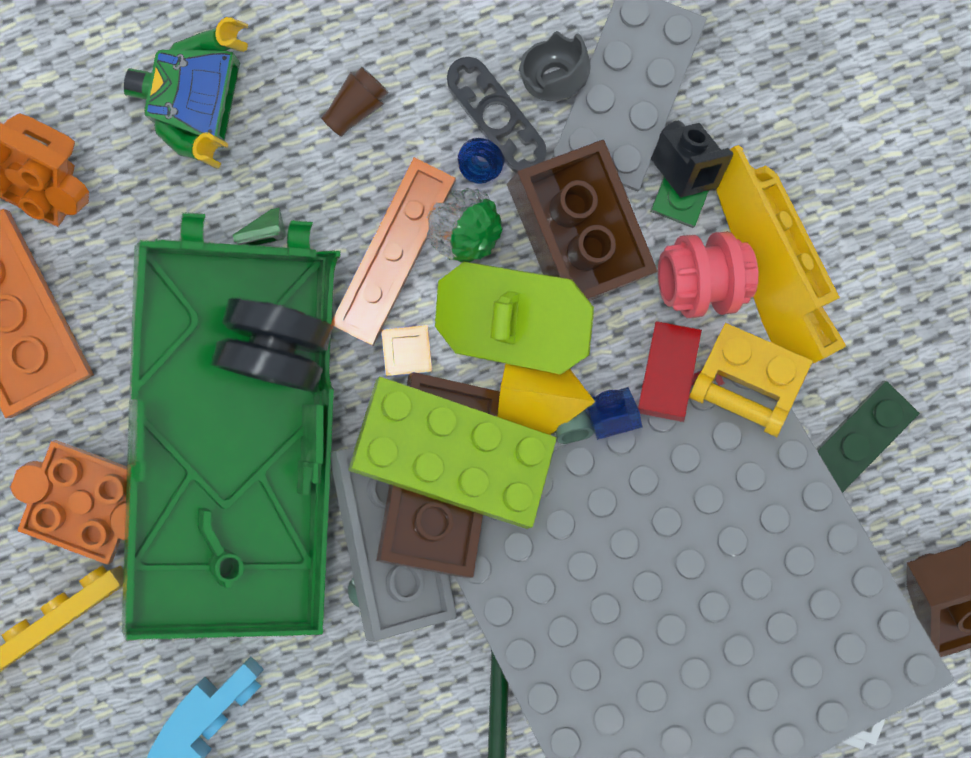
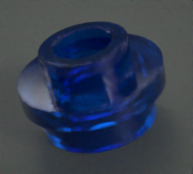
[458,138,504,184]

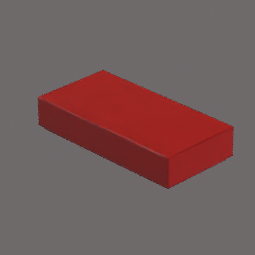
[637,321,702,422]

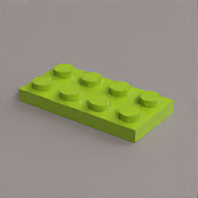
[348,377,557,529]

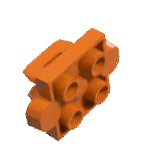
[0,113,89,227]
[10,440,127,565]

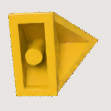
[497,363,595,435]

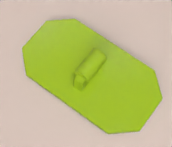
[435,262,594,374]

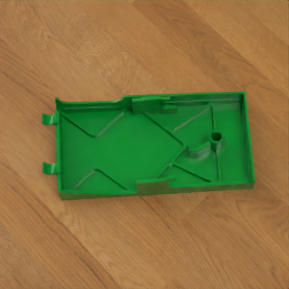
[122,213,341,640]

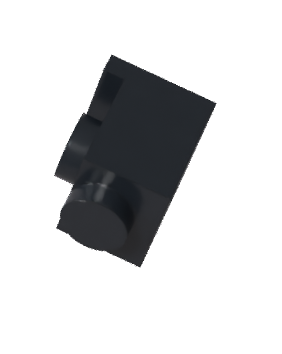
[651,120,734,198]

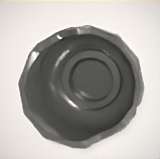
[519,31,591,101]

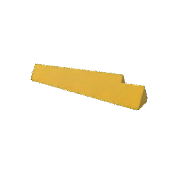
[716,145,846,364]

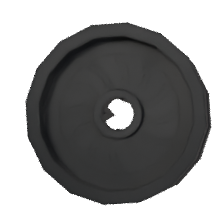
[211,298,334,392]

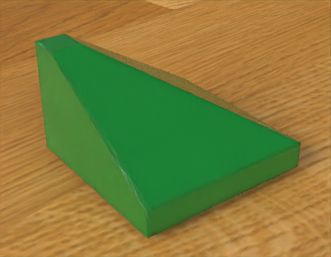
[232,207,286,246]

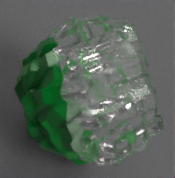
[427,188,502,262]

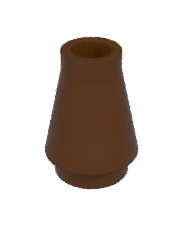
[321,66,389,137]

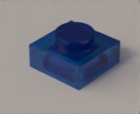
[586,387,643,440]

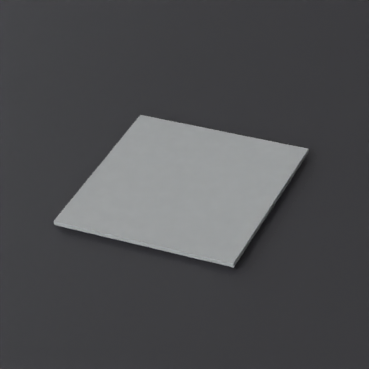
[455,376,955,758]

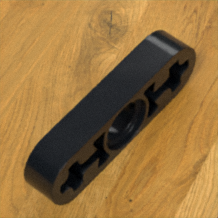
[447,57,546,172]

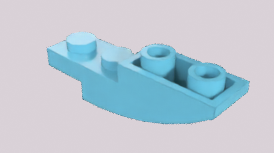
[147,657,264,758]

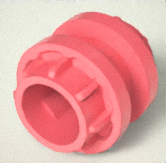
[658,231,758,318]

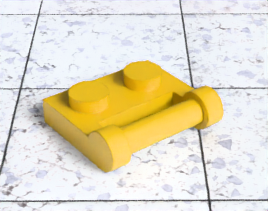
[689,323,813,438]

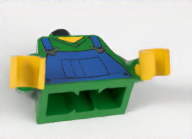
[124,17,248,169]

